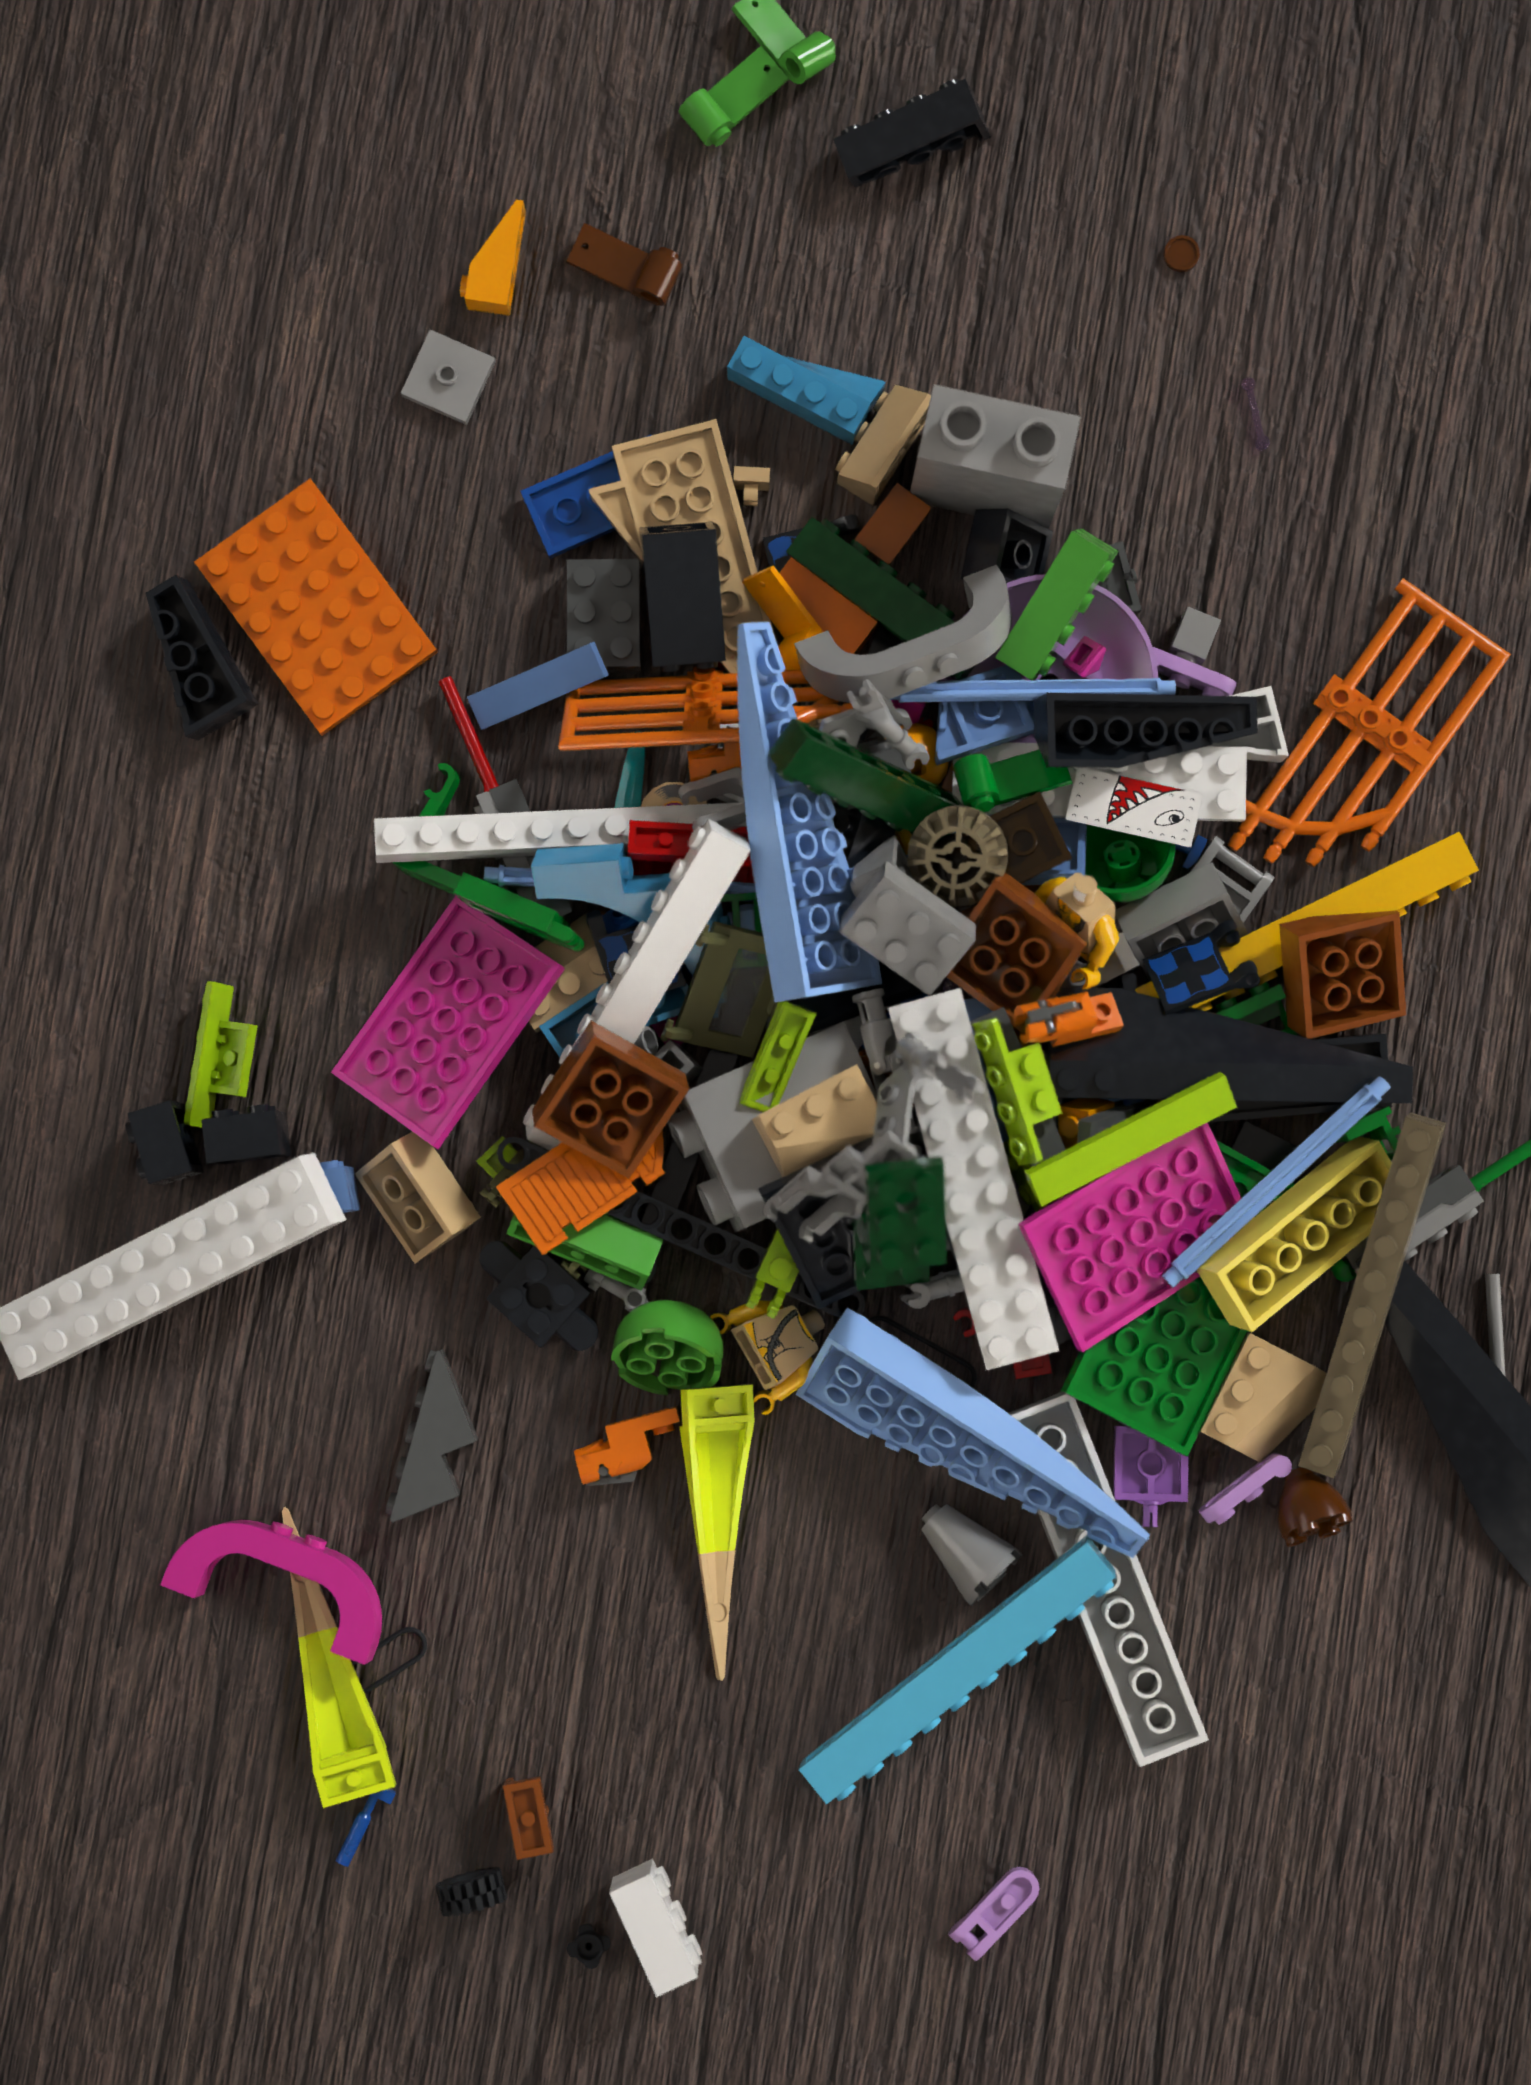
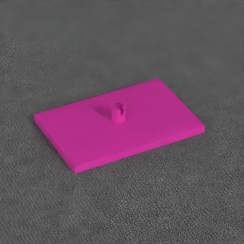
[331,896,565,1149]
[1018,1122,1241,1352]

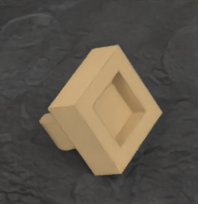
[733,466,770,506]

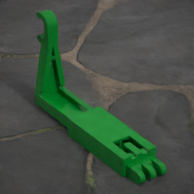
[392,763,584,952]

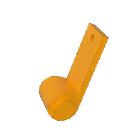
[742,565,823,670]

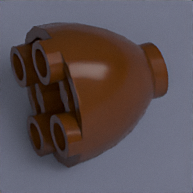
[1278,1467,1353,1547]

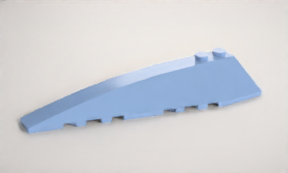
[737,622,882,1003]
[795,1307,1150,1558]

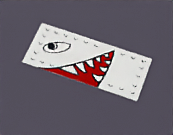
[1065,768,1203,848]

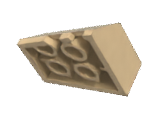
[752,1064,877,1177]
[1200,1332,1327,1462]

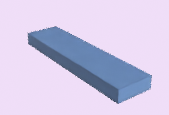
[467,642,608,730]

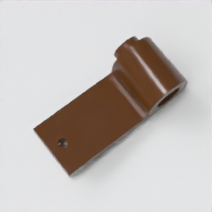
[566,223,683,306]

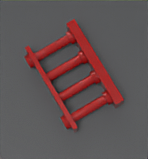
[627,820,754,883]

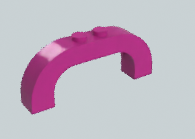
[160,1520,382,1665]

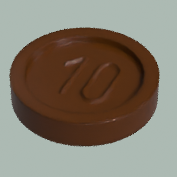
[1164,235,1200,272]

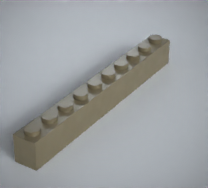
[1298,1112,1447,1478]

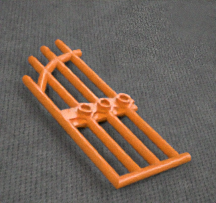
[1228,578,1511,867]
[558,666,853,751]

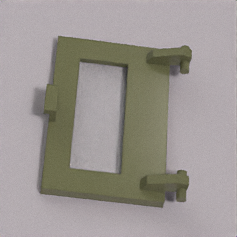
[660,921,778,1058]

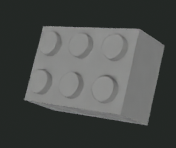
[839,861,976,996]

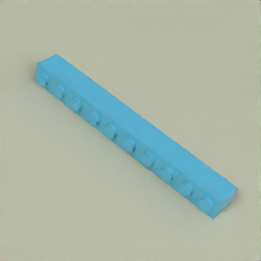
[799,1535,1116,1804]

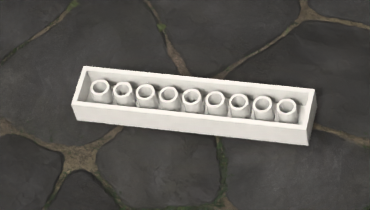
[888,988,1059,1370]
[0,1153,346,1380]
[1008,1392,1209,1767]

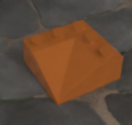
[946,873,1087,1034]
[1279,911,1406,1039]
[532,1020,689,1179]

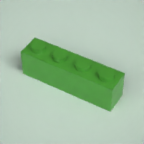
[506,1213,664,1291]

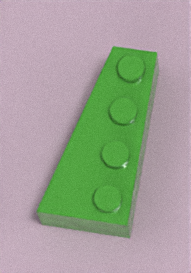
[995,528,1119,681]

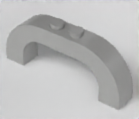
[794,565,1012,703]

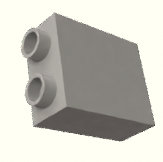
[910,384,1081,528]
[667,1022,878,1233]

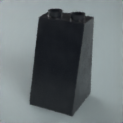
[640,522,726,672]

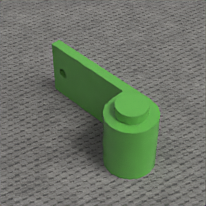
[731,0,836,84]
[678,45,789,147]

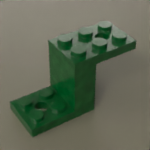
[852,1156,946,1291]

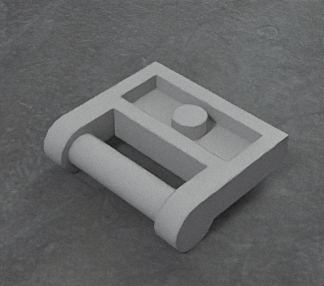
[1189,836,1275,923]

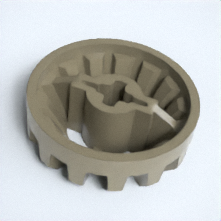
[907,805,1008,907]

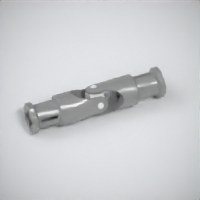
[852,988,921,1136]

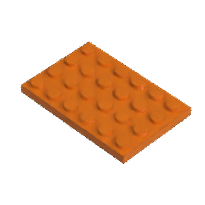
[194,478,438,736]

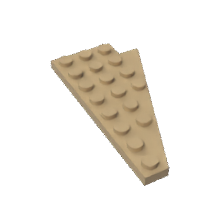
[589,419,776,673]

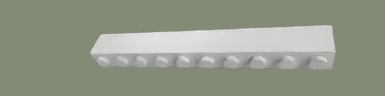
[374,802,742,863]
[523,819,751,1150]

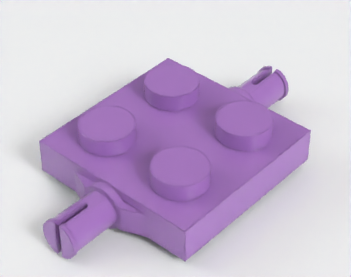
[1113,1426,1189,1527]

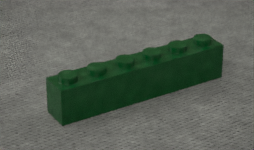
[786,517,976,681]
[768,718,962,843]

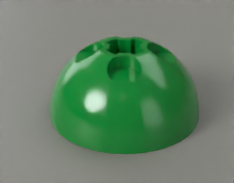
[1085,825,1176,902]

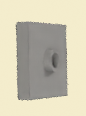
[400,330,496,425]

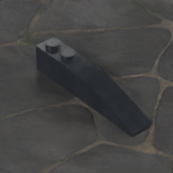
[1033,693,1258,768]

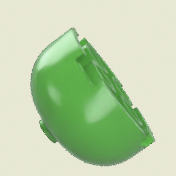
[611,1300,724,1396]

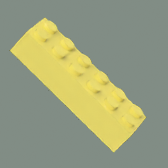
[1196,1137,1392,1332]

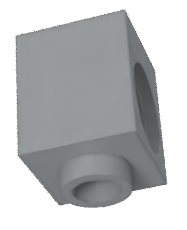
[1168,607,1221,666]

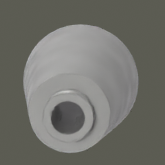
[921,1504,1022,1607]

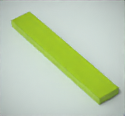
[1024,1072,1237,1207]

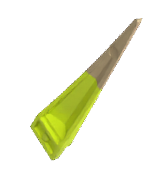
[679,1384,755,1681]
[282,1507,396,1808]

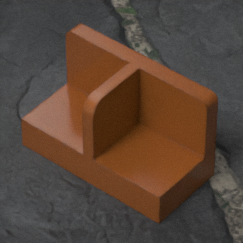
[854,483,931,565]
[503,1776,554,1860]

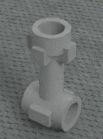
[583,1269,649,1312]

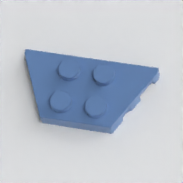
[934,665,1034,765]

